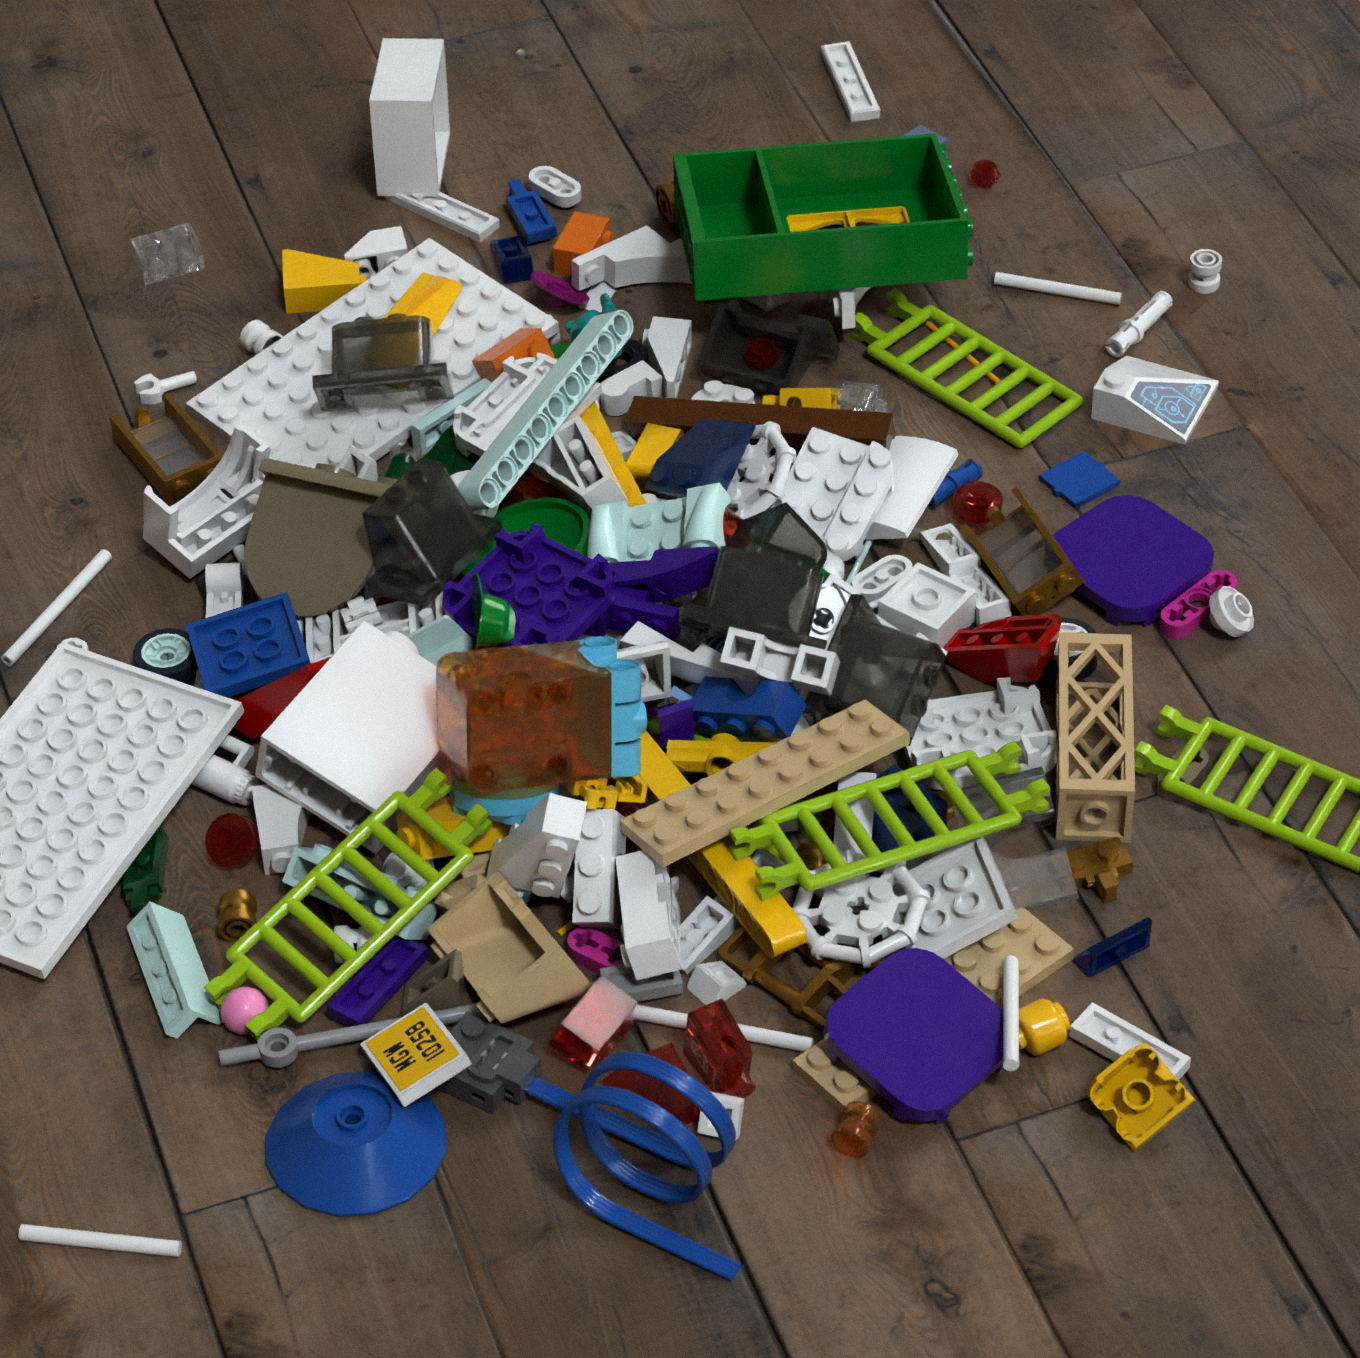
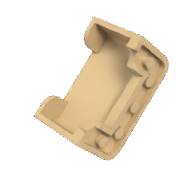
[426,870,593,1024]

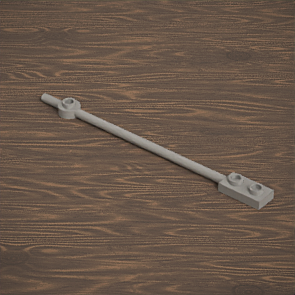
[219,964,683,1068]

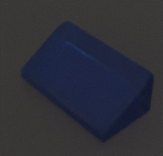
[1073,917,1152,978]

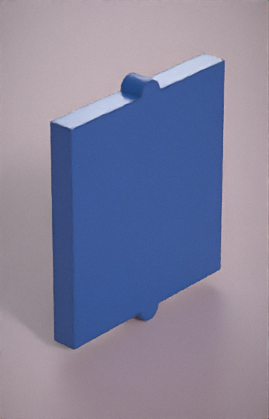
[1039,451,1120,509]

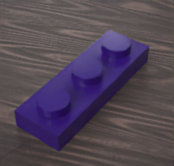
[327,935,428,1027]

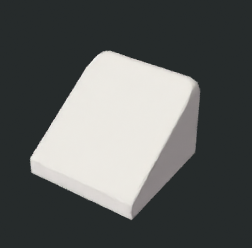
[687,961,746,1008]

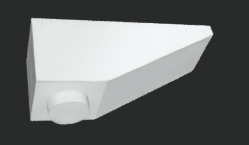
[642,316,692,399]

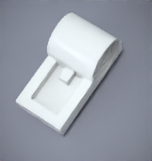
[205,562,244,618]

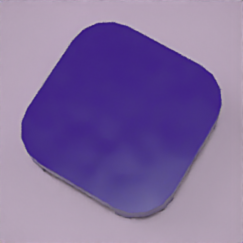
[1045,495,1214,627]
[442,524,615,667]
[823,948,1003,1125]

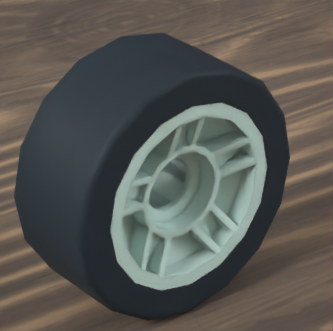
[133,628,198,685]

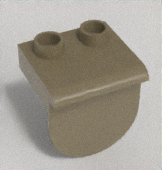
[244,458,434,617]

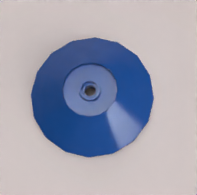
[266,1071,446,1217]

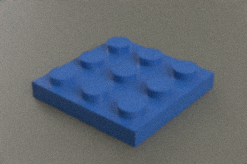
[186,592,311,698]

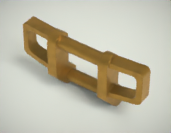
[719,926,855,1032]

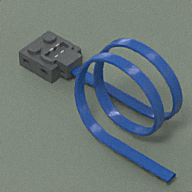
[436,1011,742,1281]

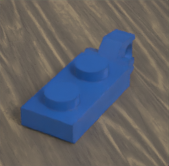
[506,179,557,244]

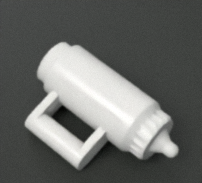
[191,735,260,805]

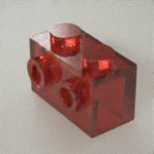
[549,975,639,1072]

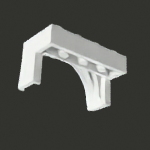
[143,424,271,579]

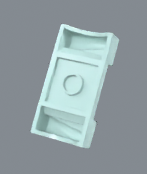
[587,483,731,563]

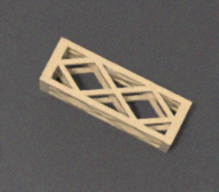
[1056,632,1135,843]

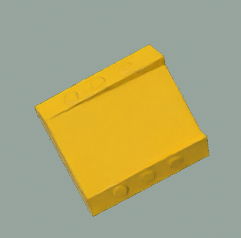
[1085,1042,1195,1151]

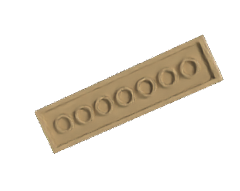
[620,700,910,867]
[792,906,1075,1116]

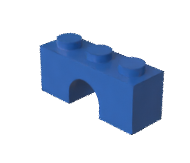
[691,676,807,739]

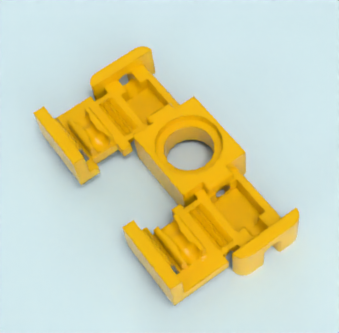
[553,753,648,810]

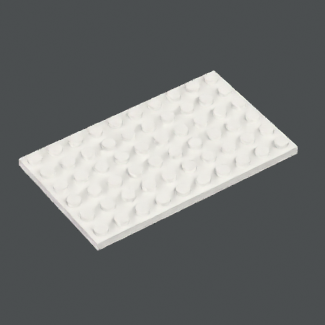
[186,238,560,468]
[0,642,244,979]

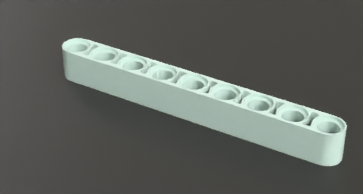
[455,310,634,513]

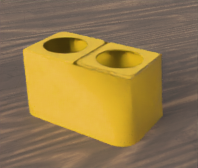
[626,423,684,492]

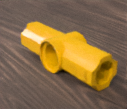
[666,733,777,776]

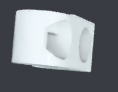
[600,360,663,416]

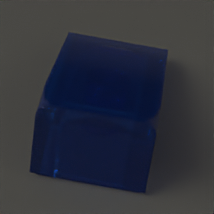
[490,236,533,284]

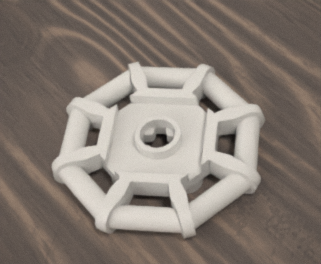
[723,421,796,529]
[792,849,931,968]

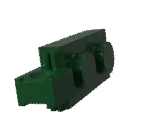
[122,830,169,915]

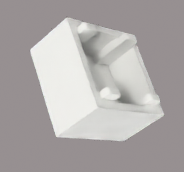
[878,562,977,648]

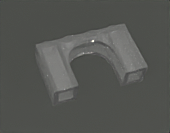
[953,766,1079,912]

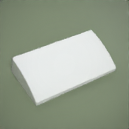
[864,436,959,540]

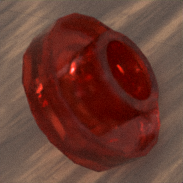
[953,481,1003,524]
[205,813,259,868]

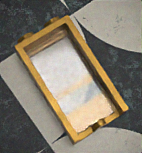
[110,392,223,507]
[960,486,1085,616]

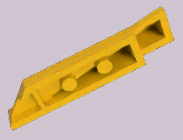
[364,272,462,390]

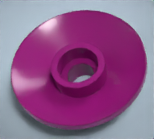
[530,271,590,308]

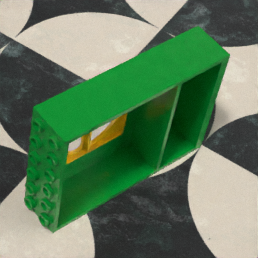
[673,133,973,301]

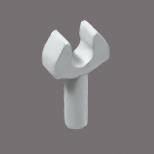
[134,371,197,404]

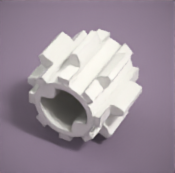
[340,596,383,634]

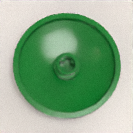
[457,498,590,578]

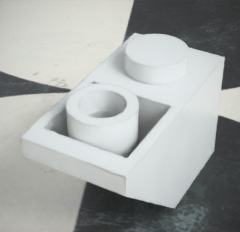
[344,226,408,280]

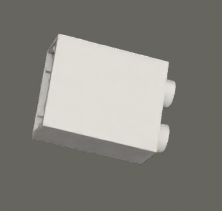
[255,621,485,854]

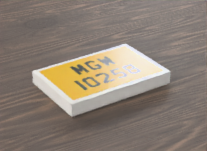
[360,1002,472,1107]

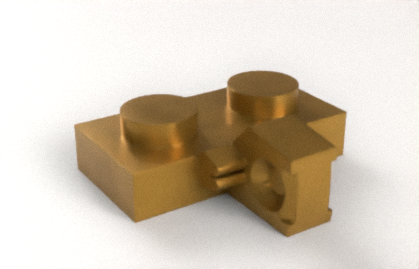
[1049,837,1134,904]

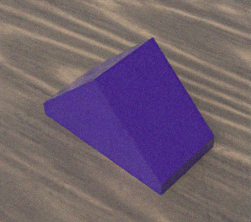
[646,699,694,752]

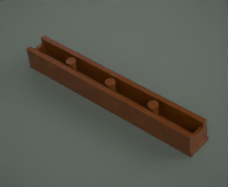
[626,396,896,454]

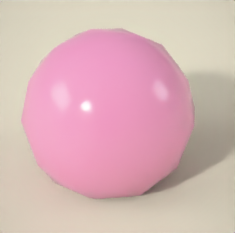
[220,986,269,1035]

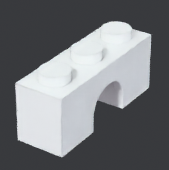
[720,626,840,696]
[572,809,626,930]

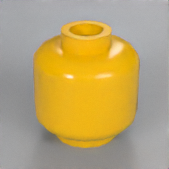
[1019,998,1071,1056]

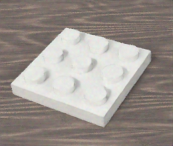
[892,837,1019,959]

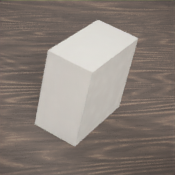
[369,38,451,197]

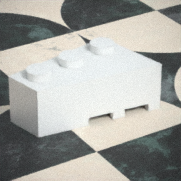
[531,415,629,514]
[486,793,587,898]
[615,850,681,981]

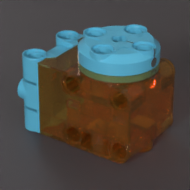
[435,636,647,825]

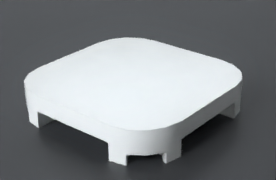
[897,677,1057,790]

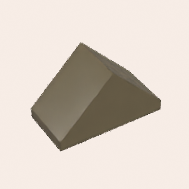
[402,949,465,1015]

